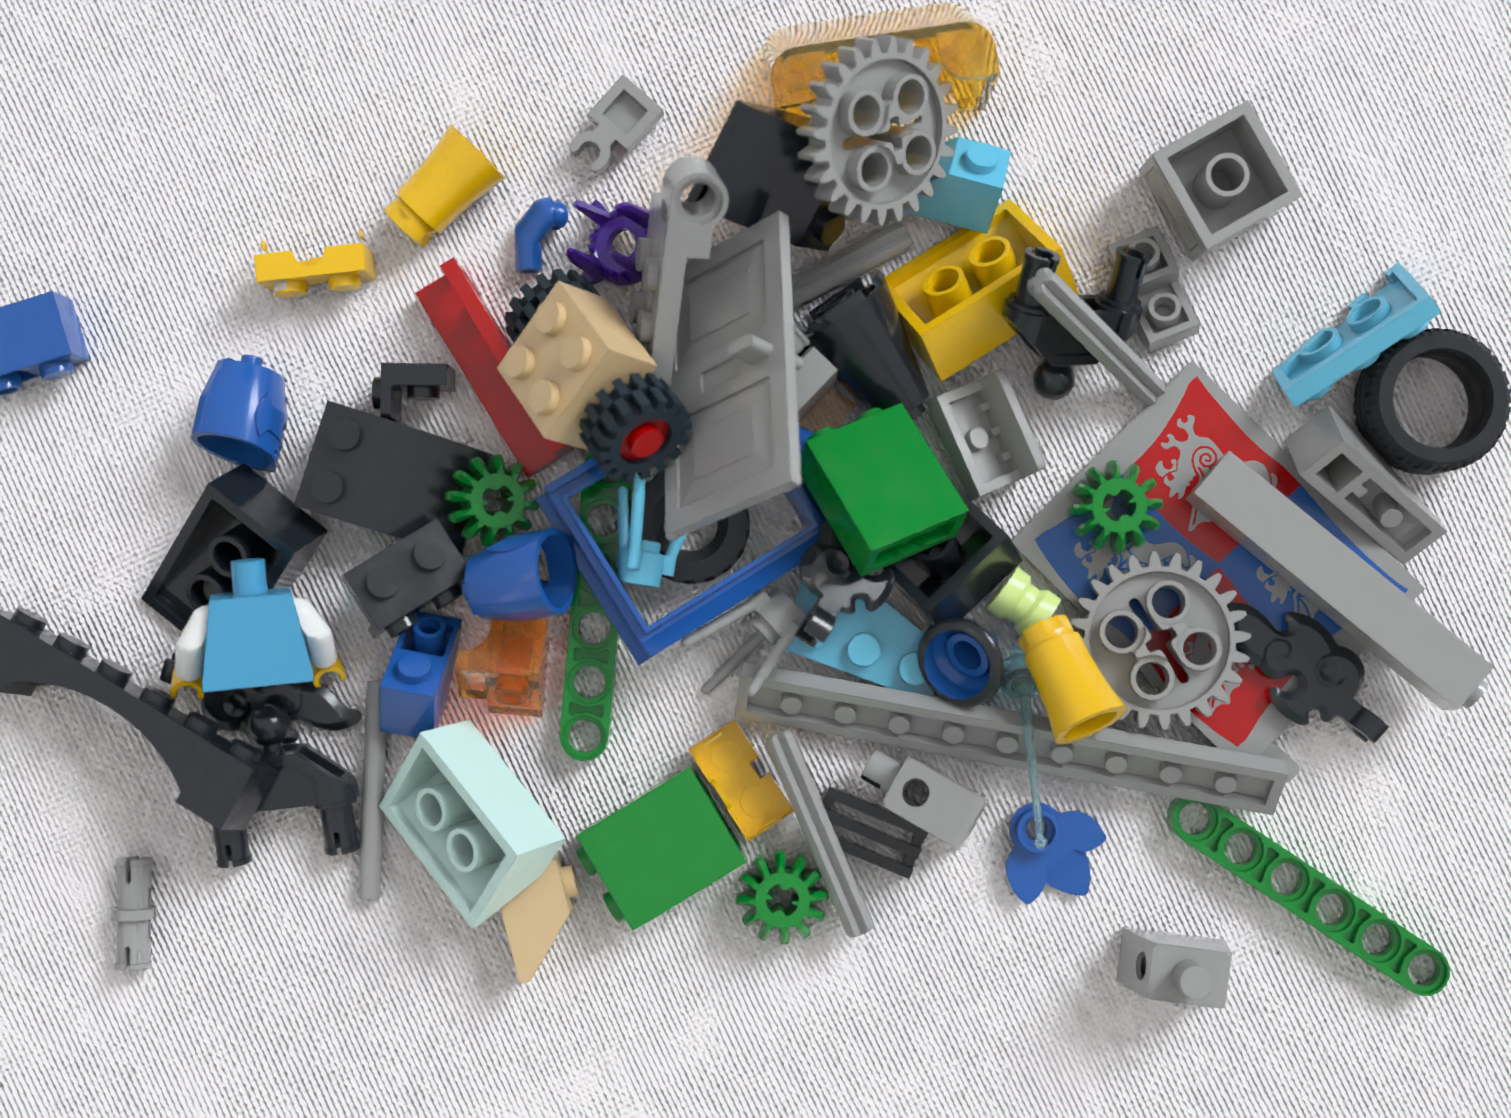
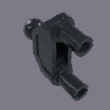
[1001,246,1151,401]
[212,703,360,868]

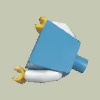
[170,558,346,700]

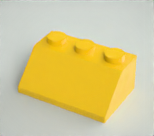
[885,198,1079,382]

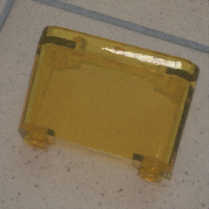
[763,3,1000,116]

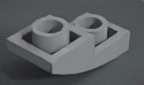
[1107,226,1200,353]

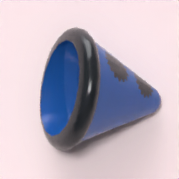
[917,617,1004,707]

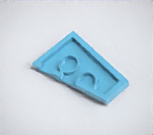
[1271,262,1441,408]
[786,581,935,696]

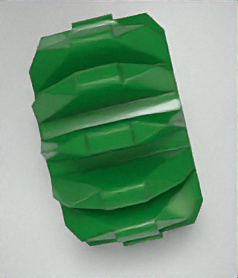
[445,454,540,547]
[1068,460,1163,554]
[736,849,829,944]

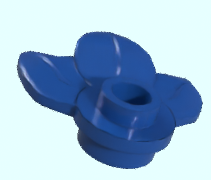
[1005,802,1107,904]

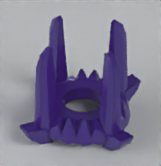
[566,199,649,286]

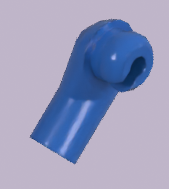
[514,197,568,274]

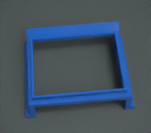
[535,457,826,666]

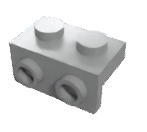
[926,368,1046,501]

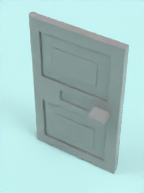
[664,211,803,540]

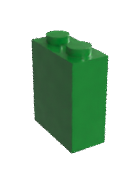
[800,403,969,577]
[575,764,747,931]

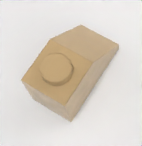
[500,853,581,984]

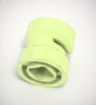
[984,567,1061,636]

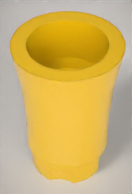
[384,123,506,247]
[1018,615,1127,744]

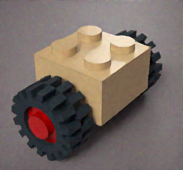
[497,268,692,482]

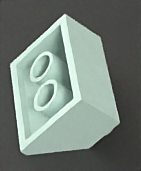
[379,719,566,928]

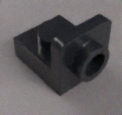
[372,363,455,422]

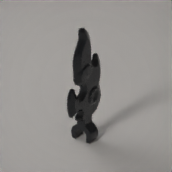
[794,518,895,648]
[1227,603,1389,744]
[159,652,362,744]

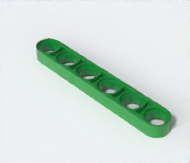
[560,452,633,761]
[1167,798,1450,996]

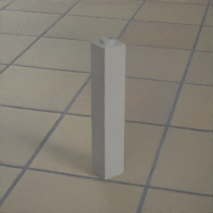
[1185,451,1494,710]

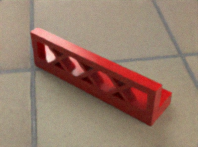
[415,257,574,478]

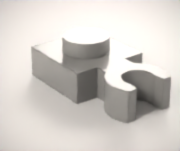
[569,74,664,176]

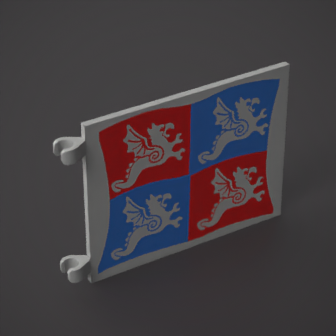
[1012,360,1425,782]

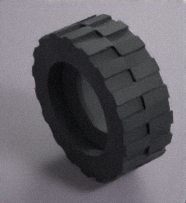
[630,470,750,584]

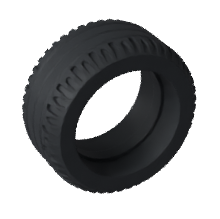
[1353,328,1511,475]

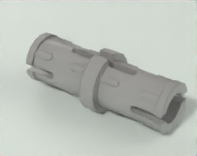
[111,856,157,971]

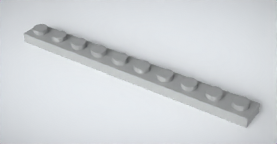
[734,662,1289,815]

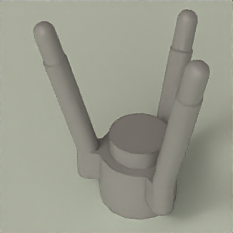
[681,587,805,697]

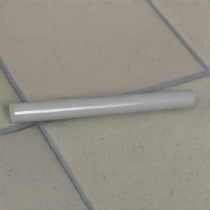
[358,681,387,900]

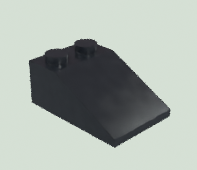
[686,99,853,251]
[294,400,493,556]
[141,463,328,632]
[879,486,1023,624]

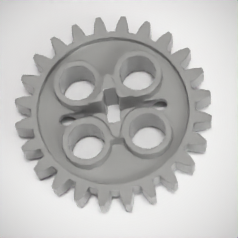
[797,34,958,225]
[1070,551,1251,730]

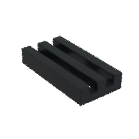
[822,785,928,879]

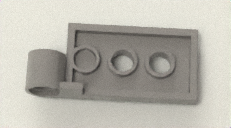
[629,156,729,387]

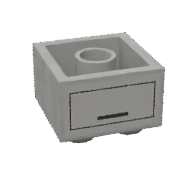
[1139,100,1303,262]

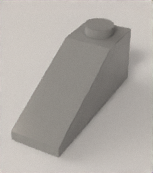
[1285,405,1448,565]

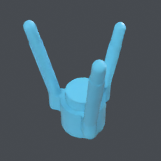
[615,473,687,588]

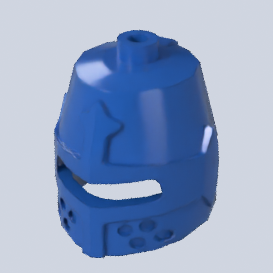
[190,355,288,473]
[462,528,577,621]

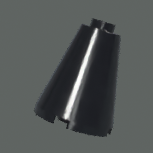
[795,270,929,420]

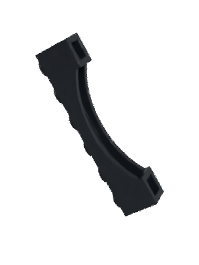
[0,607,278,830]

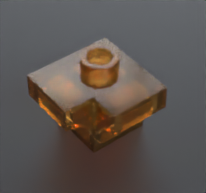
[455,619,550,717]

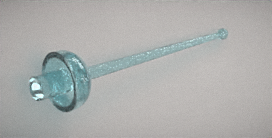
[999,645,1047,849]

